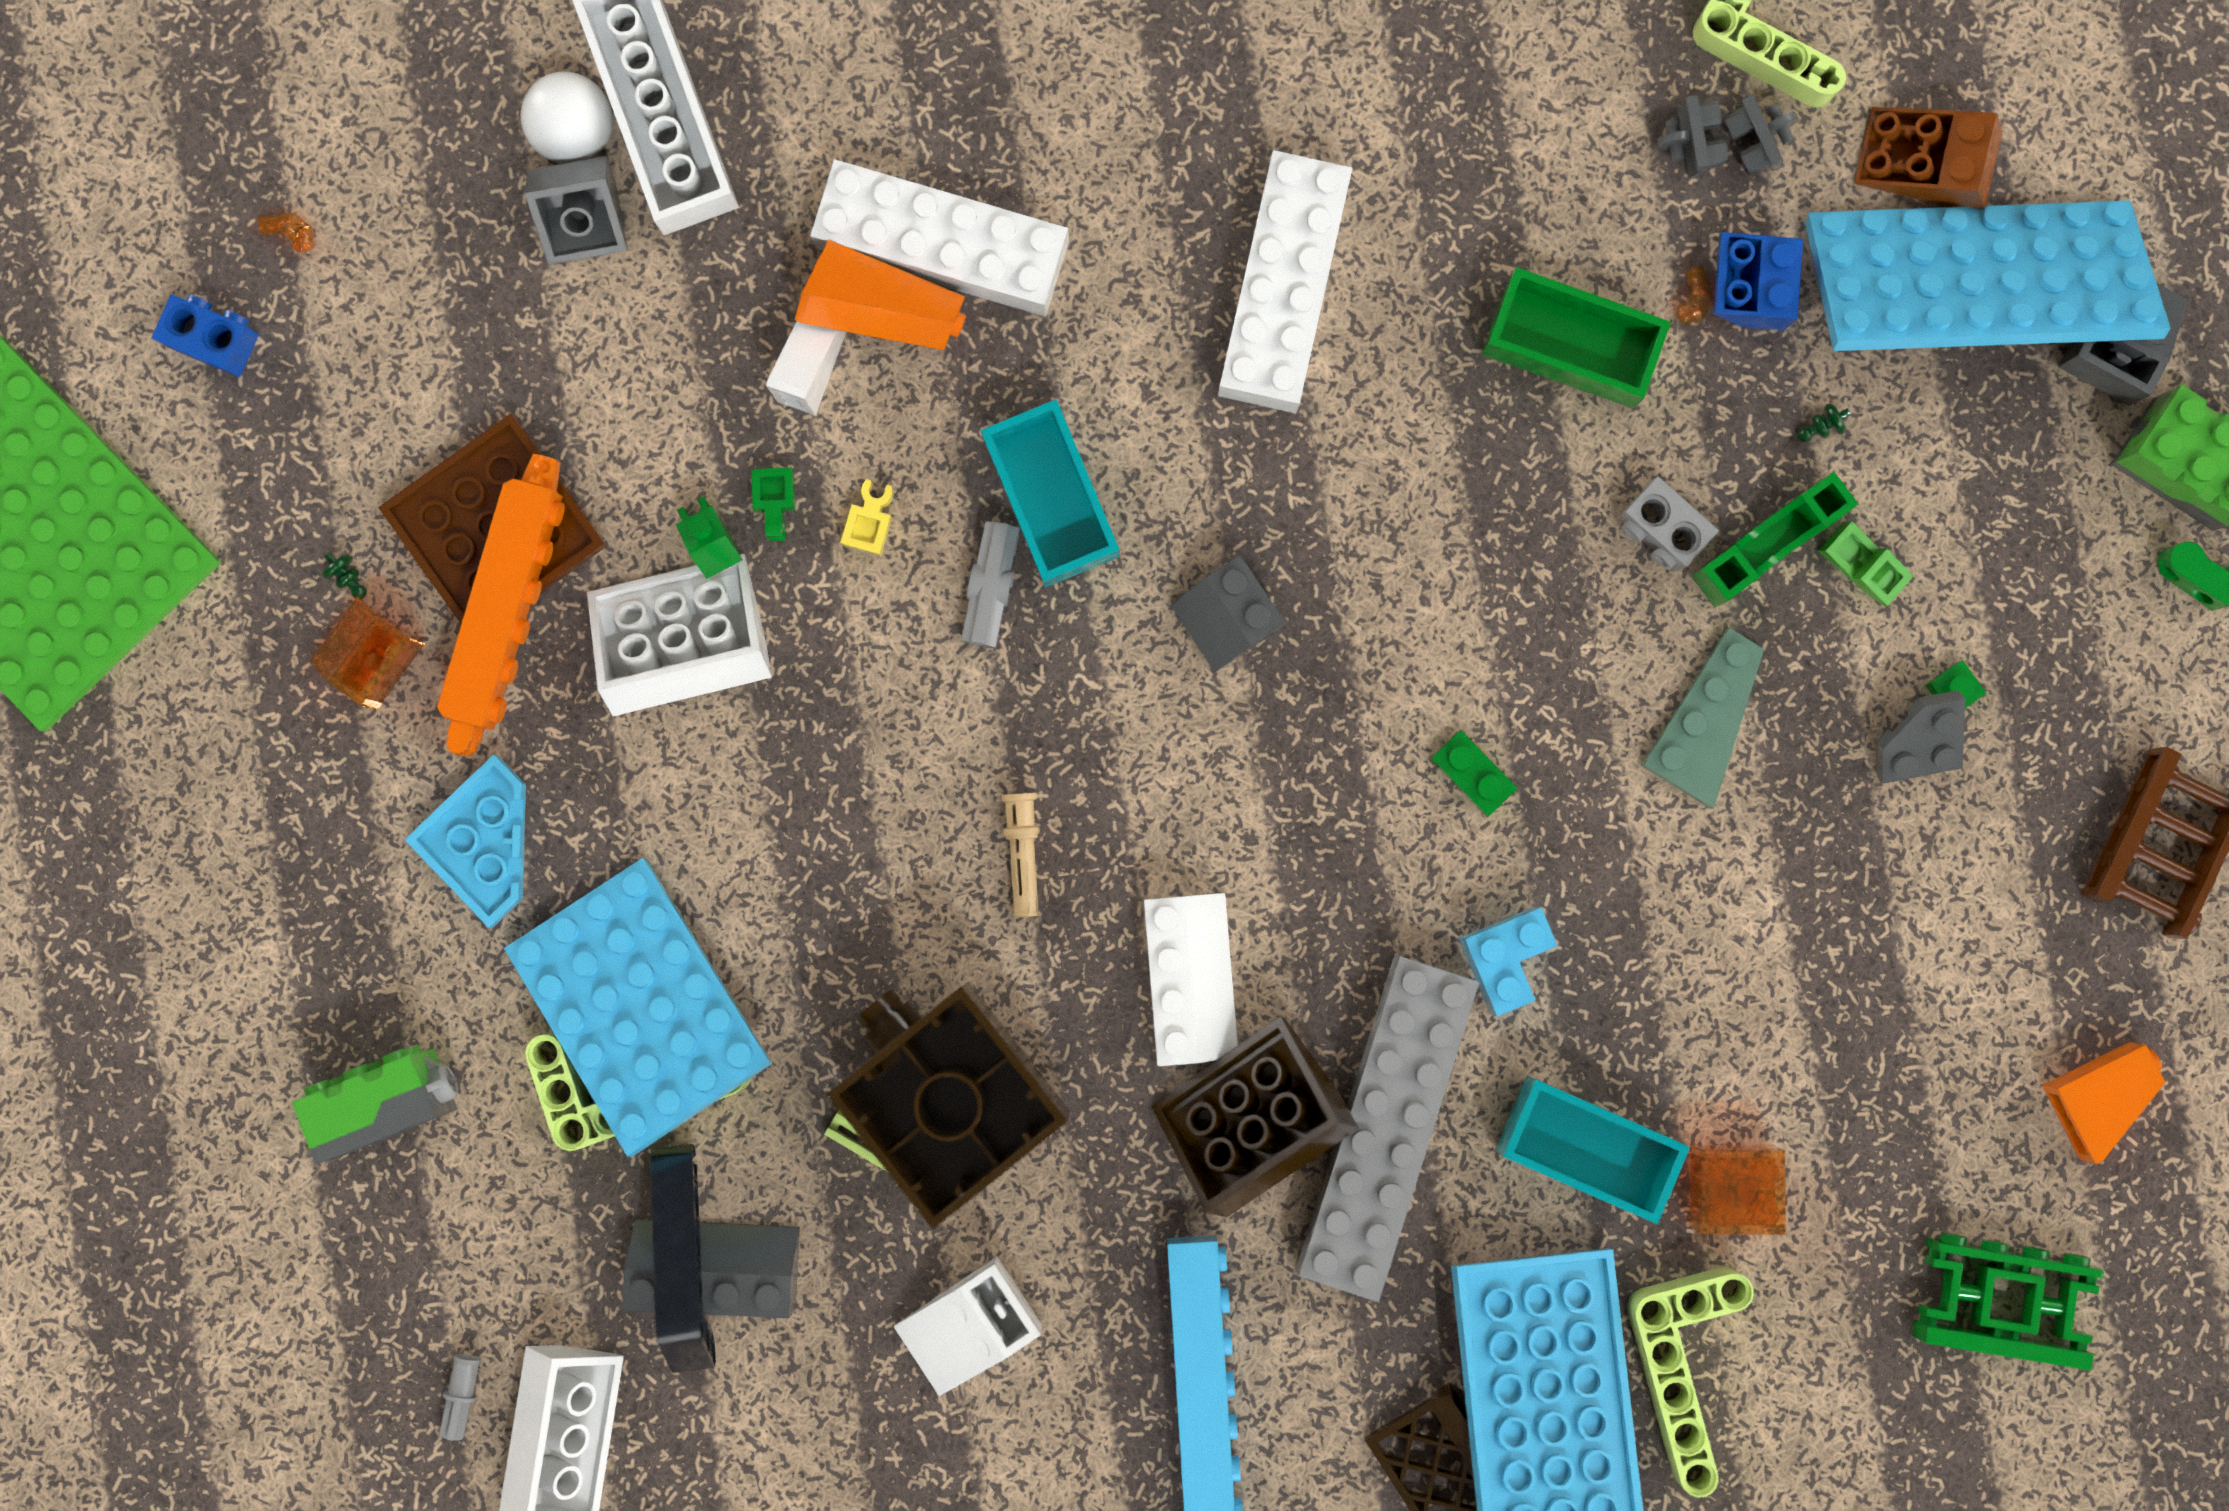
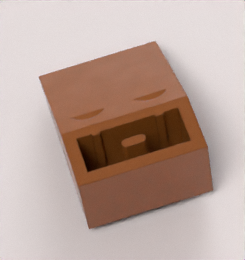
[1854,107,2003,209]

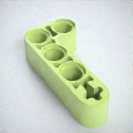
[1693,0,1846,107]

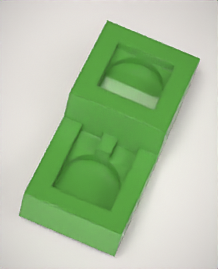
[1818,521,1914,606]

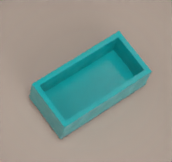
[981,399,1120,588]
[1495,1075,1690,1225]

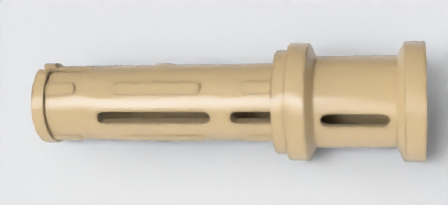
[1000,793,1040,917]

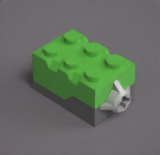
[2111,385,2229,531]
[292,1045,458,1165]

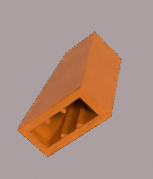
[2042,1042,2166,1164]

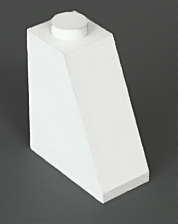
[766,321,846,416]

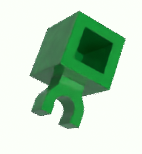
[675,496,743,579]

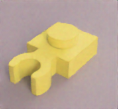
[840,479,894,556]

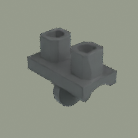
[1724,94,1799,174]
[1657,95,1728,180]

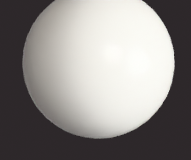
[521,72,613,164]

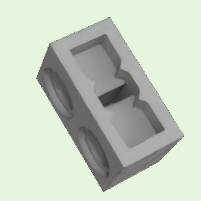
[1618,476,1719,572]

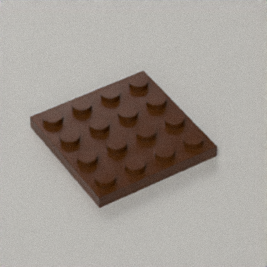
[378,413,608,624]

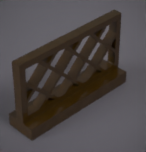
[1365,1383,1477,1511]

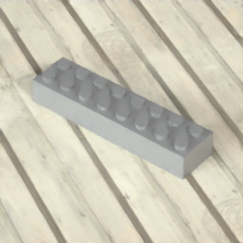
[1295,955,1480,1302]

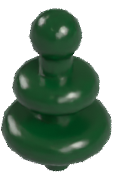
[1797,403,1851,442]
[322,552,367,599]

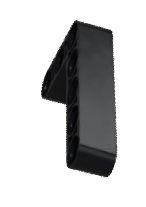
[650,1144,716,1373]

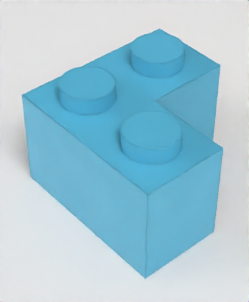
[1458,907,1558,1016]

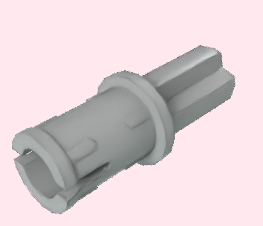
[439,1354,481,1441]

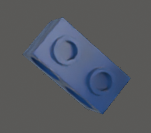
[151,294,259,378]

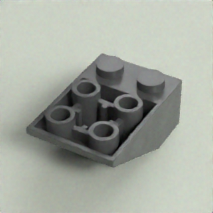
[2058,283,2188,406]

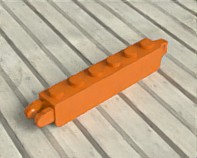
[437,453,565,757]

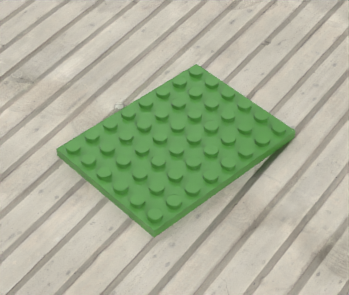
[0,335,222,732]

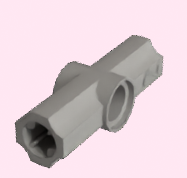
[961,521,1020,648]

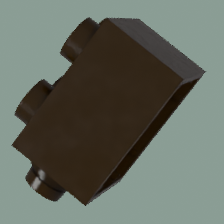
[827,982,1071,1230]

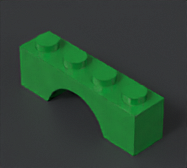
[1690,472,1859,608]

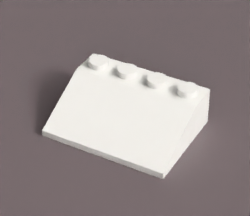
[587,554,772,716]

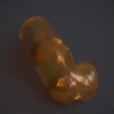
[258,213,315,252]
[1676,266,1713,326]

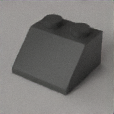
[525,156,628,265]
[1170,555,1286,672]

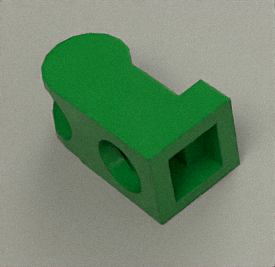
[2157,542,2229,611]

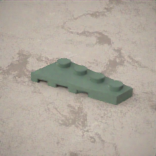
[1641,628,1764,809]

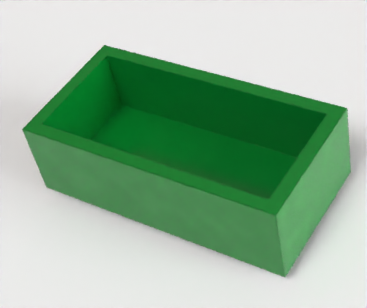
[1481,267,1671,409]

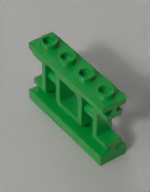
[1912,1232,2104,1371]

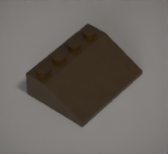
[1151,1016,1359,1217]

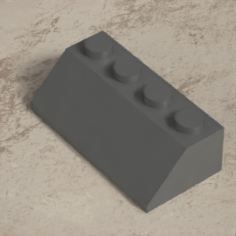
[622,1219,800,1318]

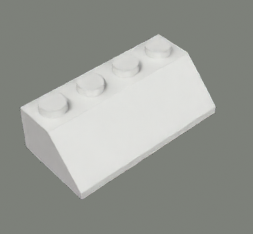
[1144,893,1238,1066]
[499,1345,624,1511]

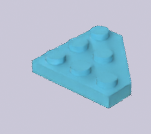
[405,754,526,928]

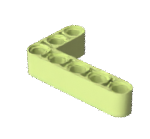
[525,1032,752,1151]
[1627,1267,1754,1498]

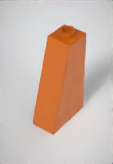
[794,239,967,350]

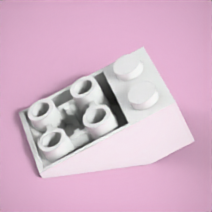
[894,1256,1043,1396]

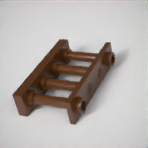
[2081,747,2229,939]

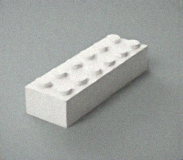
[573,0,739,235]
[1218,150,1352,413]
[810,159,1069,317]

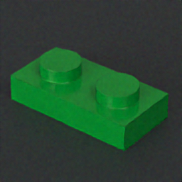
[1430,730,1518,817]

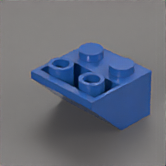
[1714,232,1803,331]

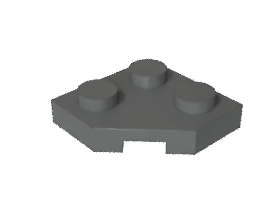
[1876,691,1965,784]

